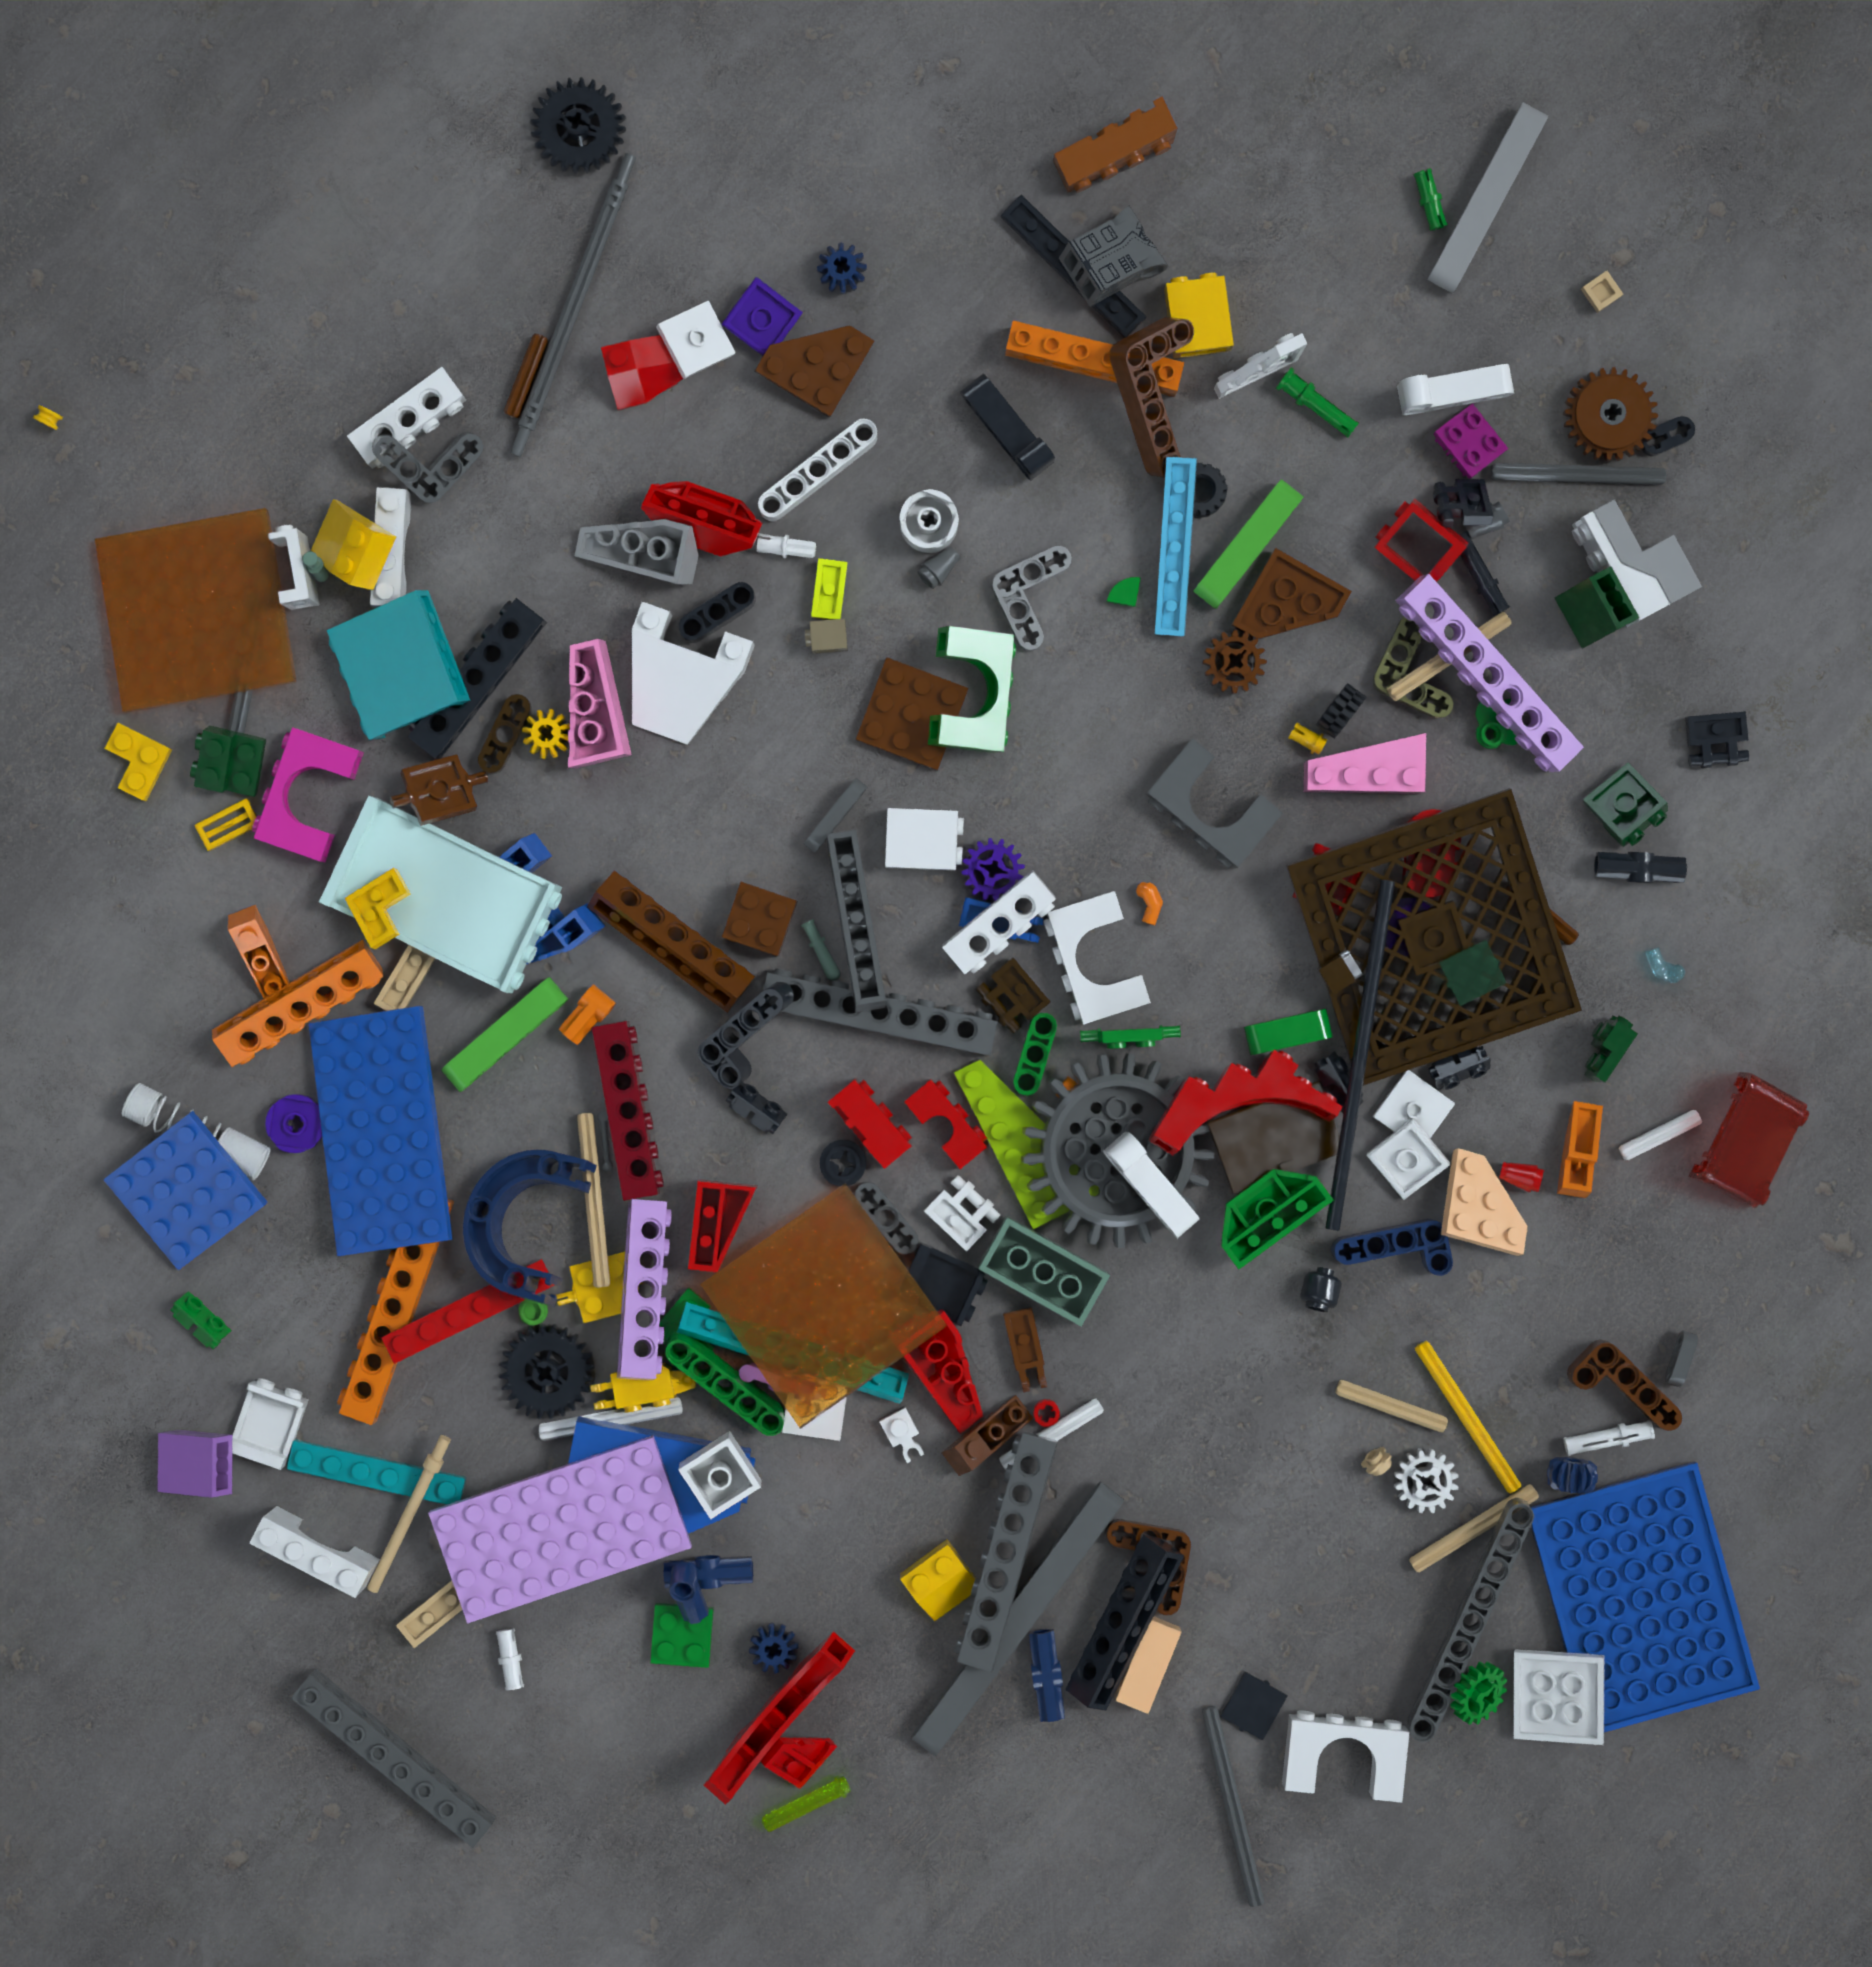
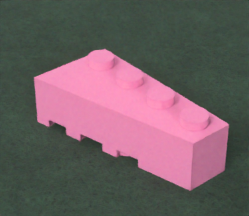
[568,639,632,768]
[1303,733,1426,794]

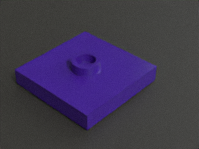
[721,277,803,356]

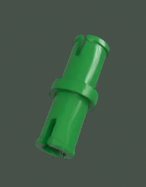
[1413,168,1448,231]

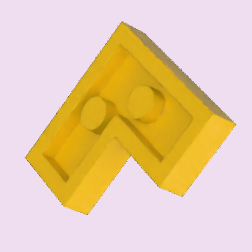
[104,723,173,801]
[345,868,411,949]

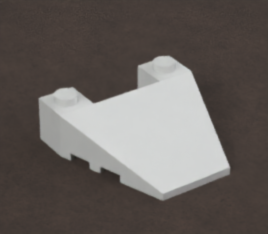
[632,602,755,745]

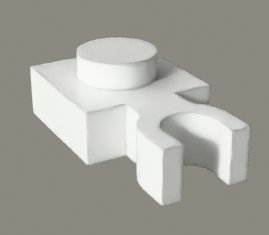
[879,1407,924,1463]

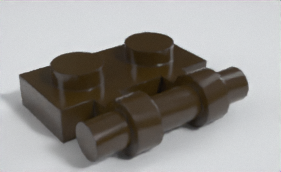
[975,958,1051,1034]

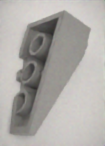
[574,519,699,584]

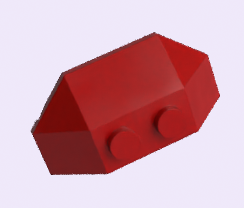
[641,481,762,557]

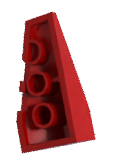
[601,335,683,411]
[888,1310,983,1434]

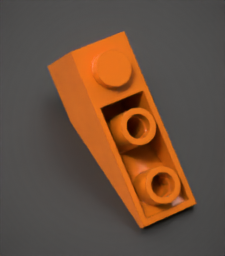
[228,905,290,999]

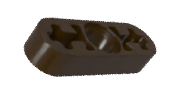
[478,694,532,774]

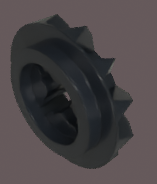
[819,1140,866,1187]

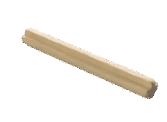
[1387,612,1511,701]
[1409,1484,1539,1572]

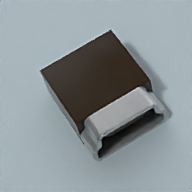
[1316,950,1363,995]

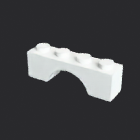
[370,487,412,608]

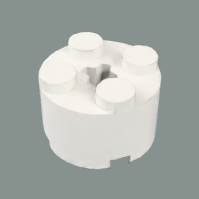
[900,489,959,553]

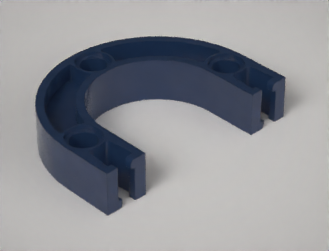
[463,1150,597,1307]

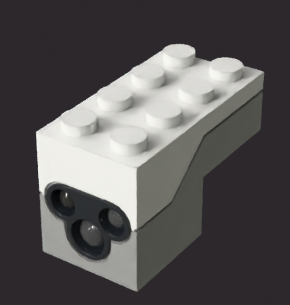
[1572,499,1702,627]

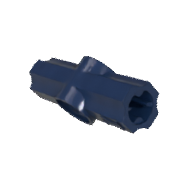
[663,1555,753,1589]
[1029,1629,1065,1722]

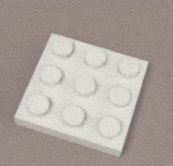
[1514,1649,1604,1745]

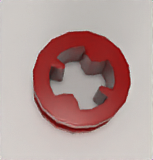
[1033,1399,1060,1427]

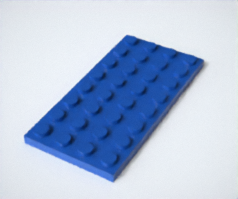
[309,1006,453,1256]

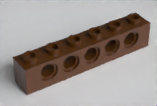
[587,871,755,1013]

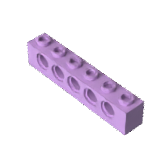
[617,1199,671,1381]

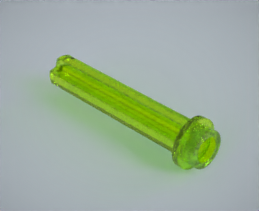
[761,1776,851,1832]

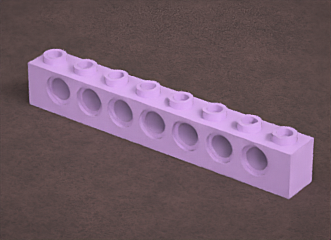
[1395,574,1584,772]

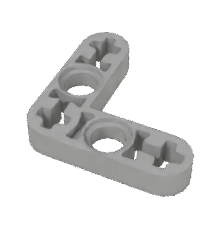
[992,546,1072,651]

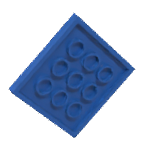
[103,1111,268,1270]

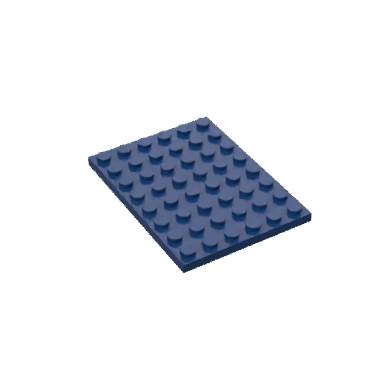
[1531,1461,1760,1732]

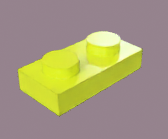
[811,558,848,620]

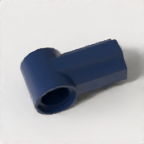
[669,1562,709,1624]

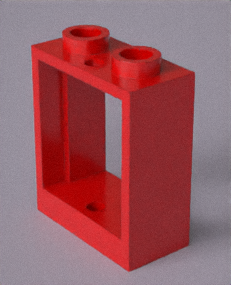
[1374,498,1469,582]

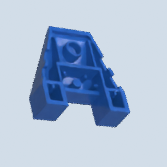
[500,833,605,965]

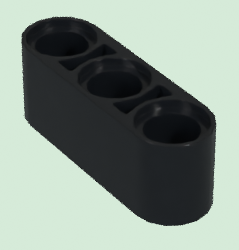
[679,582,756,643]

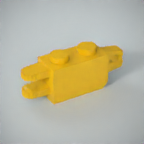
[590,1363,696,1413]

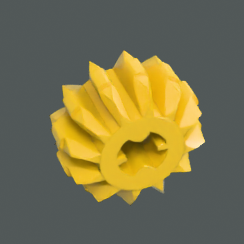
[522,709,570,759]

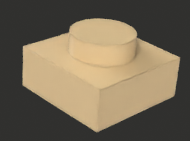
[1581,271,1624,313]

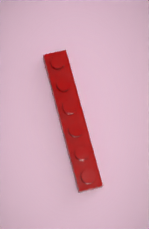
[381,1259,555,1364]

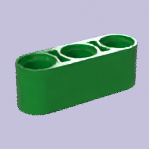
[1244,1008,1333,1055]
[1013,1013,1057,1095]

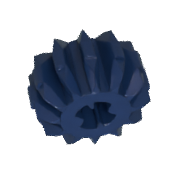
[817,242,867,294]
[1547,1456,1598,1494]
[749,1622,799,1674]

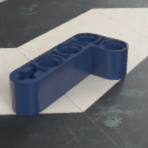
[1331,1219,1453,1276]

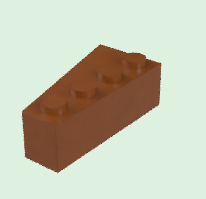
[1053,96,1178,193]

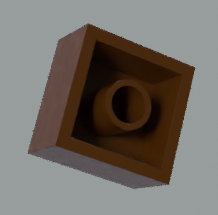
[722,882,798,957]

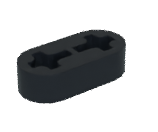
[1641,416,1695,456]

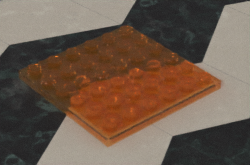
[95,508,297,713]
[700,1183,946,1429]

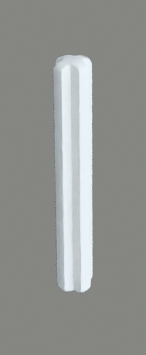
[999,1399,1104,1470]

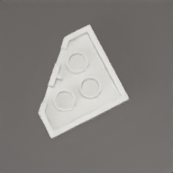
[1214,333,1307,399]

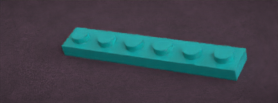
[287,1439,466,1505]

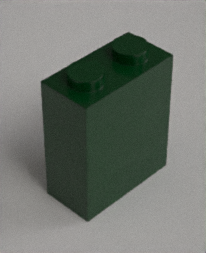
[1555,566,1640,649]

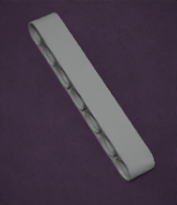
[1427,102,1548,294]

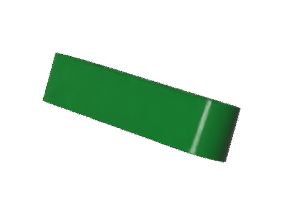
[665,1331,785,1436]

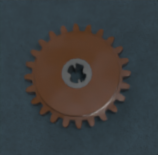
[1563,367,1658,462]

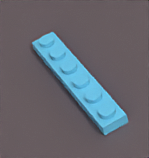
[1155,457,1197,636]

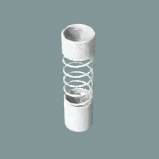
[122,1083,270,1180]

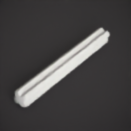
[538,1397,683,1441]

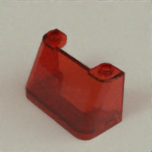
[1688,1072,1809,1208]

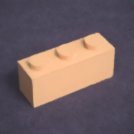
[1114,1616,1182,1714]

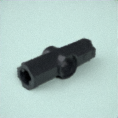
[1594,852,1687,883]

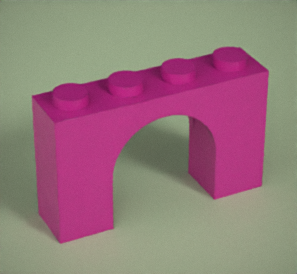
[252,727,364,863]

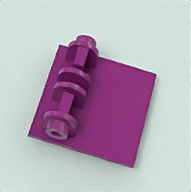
[1433,403,1509,479]

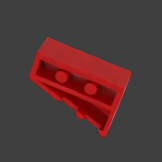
[827,1078,912,1169]
[688,1179,758,1272]

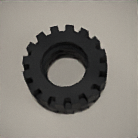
[1193,463,1228,518]

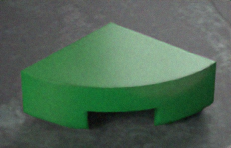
[1106,577,1141,607]

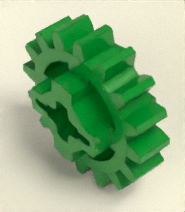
[1450,1661,1507,1725]

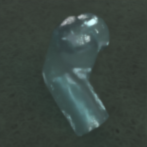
[1645,947,1685,983]

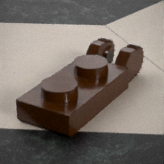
[1003,1307,1048,1393]

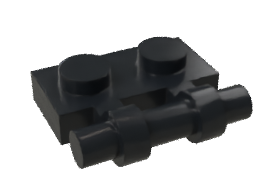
[1433,479,1493,528]
[1685,711,1749,768]

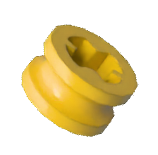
[33,405,63,430]

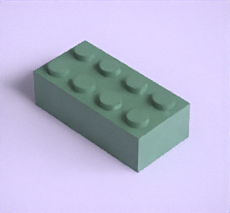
[978,1215,1110,1327]

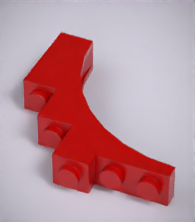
[1148,1050,1343,1156]
[703,1631,855,1805]

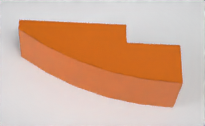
[1557,1101,1603,1199]

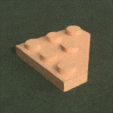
[1441,1148,1528,1256]

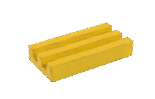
[194,798,256,851]

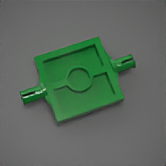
[1080,1025,1181,1049]

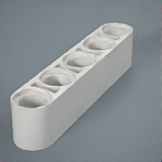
[758,419,877,521]

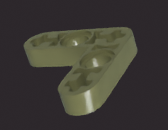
[1373,617,1453,719]

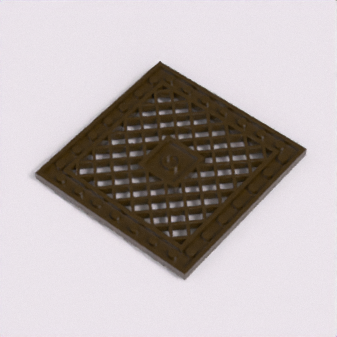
[1286,788,1582,1086]

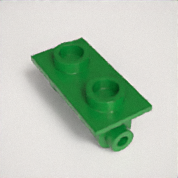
[170,1291,232,1350]

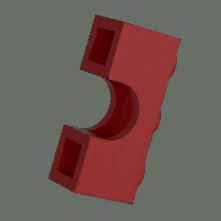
[904,1079,988,1170]

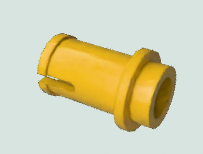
[1288,722,1328,755]

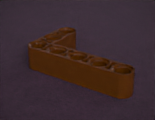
[1109,317,1194,478]

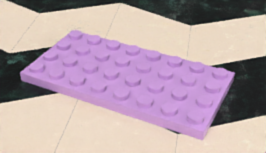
[428,1435,692,1623]

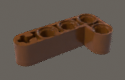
[1567,1339,1682,1431]

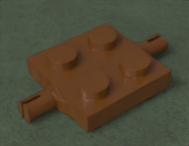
[390,754,488,826]

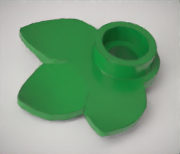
[1475,699,1527,749]

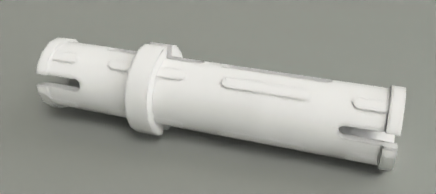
[1563,1420,1655,1456]

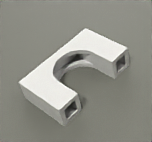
[1043,891,1151,1025]
[249,1506,380,1598]
[1282,1711,1409,1802]

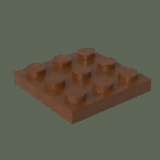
[856,657,969,771]

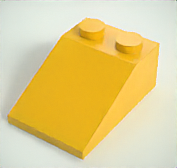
[311,499,396,590]

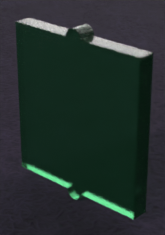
[1439,940,1506,1006]

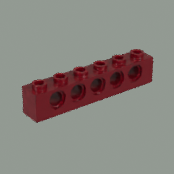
[592,1021,664,1201]

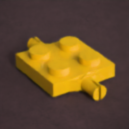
[556,1252,645,1323]

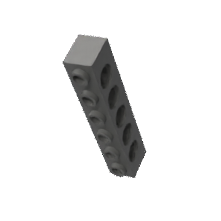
[826,830,886,1012]

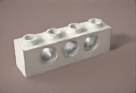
[347,367,466,469]
[942,870,1056,974]

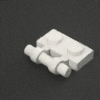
[924,1175,1000,1251]

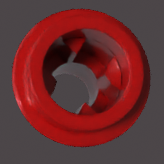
[1499,1162,1544,1193]

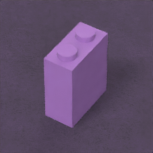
[157,1430,233,1498]

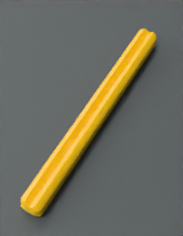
[1415,1341,1521,1493]

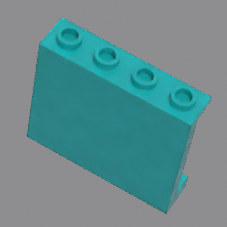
[327,590,470,740]

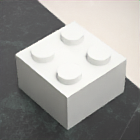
[678,1431,762,1519]

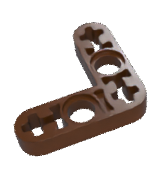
[1106,1519,1191,1615]

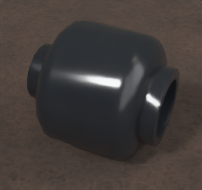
[1300,1267,1342,1312]

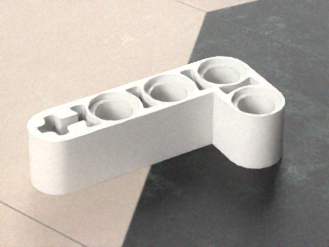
[1397,364,1514,415]
[1103,1132,1200,1239]

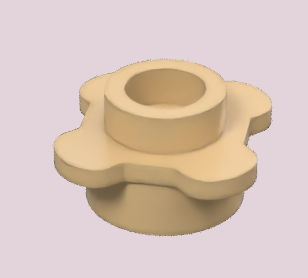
[1361,1447,1392,1476]

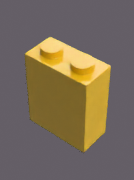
[1164,273,1234,359]

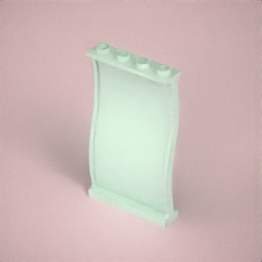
[319,796,562,993]

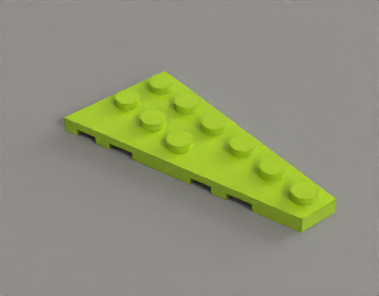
[954,1059,1099,1229]

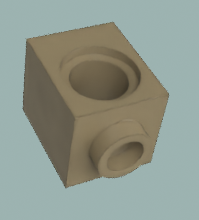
[805,619,848,654]

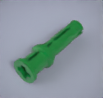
[1275,367,1359,438]

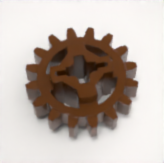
[1202,630,1267,694]

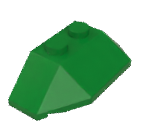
[1221,1169,1334,1270]

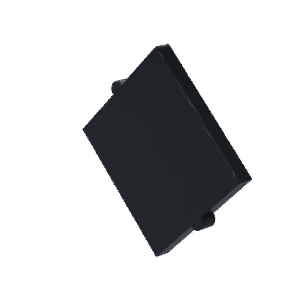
[1220,1671,1288,1740]

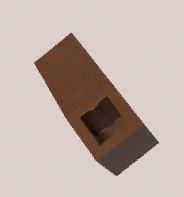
[942,1395,1033,1476]

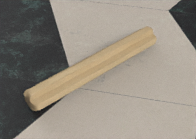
[1335,1380,1448,1433]

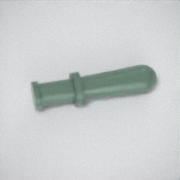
[303,551,329,582]
[801,919,840,981]

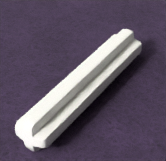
[1619,1110,1702,1160]

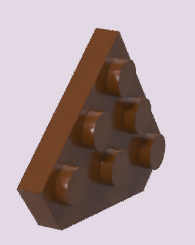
[754,325,874,418]
[1231,548,1352,639]

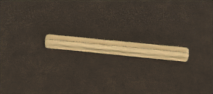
[577,1113,610,1288]

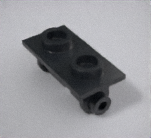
[1428,1046,1491,1090]
[1314,1051,1364,1113]
[726,1082,788,1134]

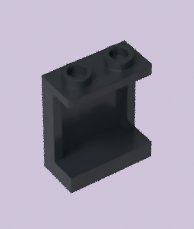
[897,1242,988,1327]

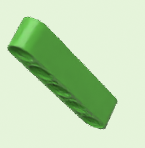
[1193,479,1304,609]
[441,977,569,1092]

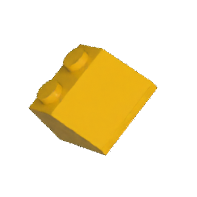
[900,1539,977,1621]

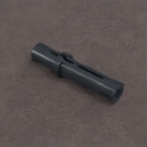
[1460,531,1510,616]

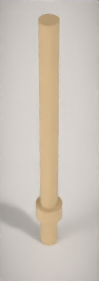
[367,1435,451,1593]

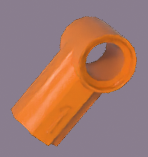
[559,984,616,1045]

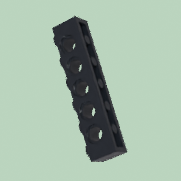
[408,598,547,759]
[1065,1534,1184,1711]

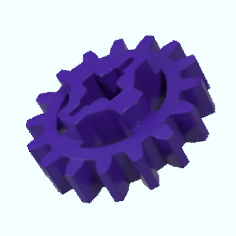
[961,838,1025,901]

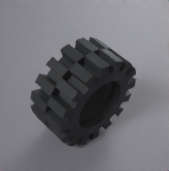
[1316,683,1366,739]

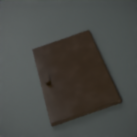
[1207,1080,1340,1194]

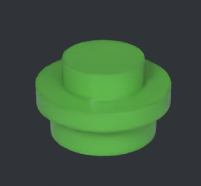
[518,1300,548,1326]

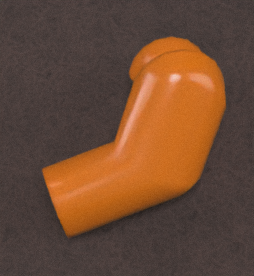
[1136,882,1163,926]

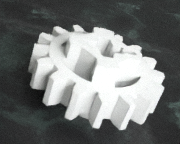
[1394,1449,1458,1513]

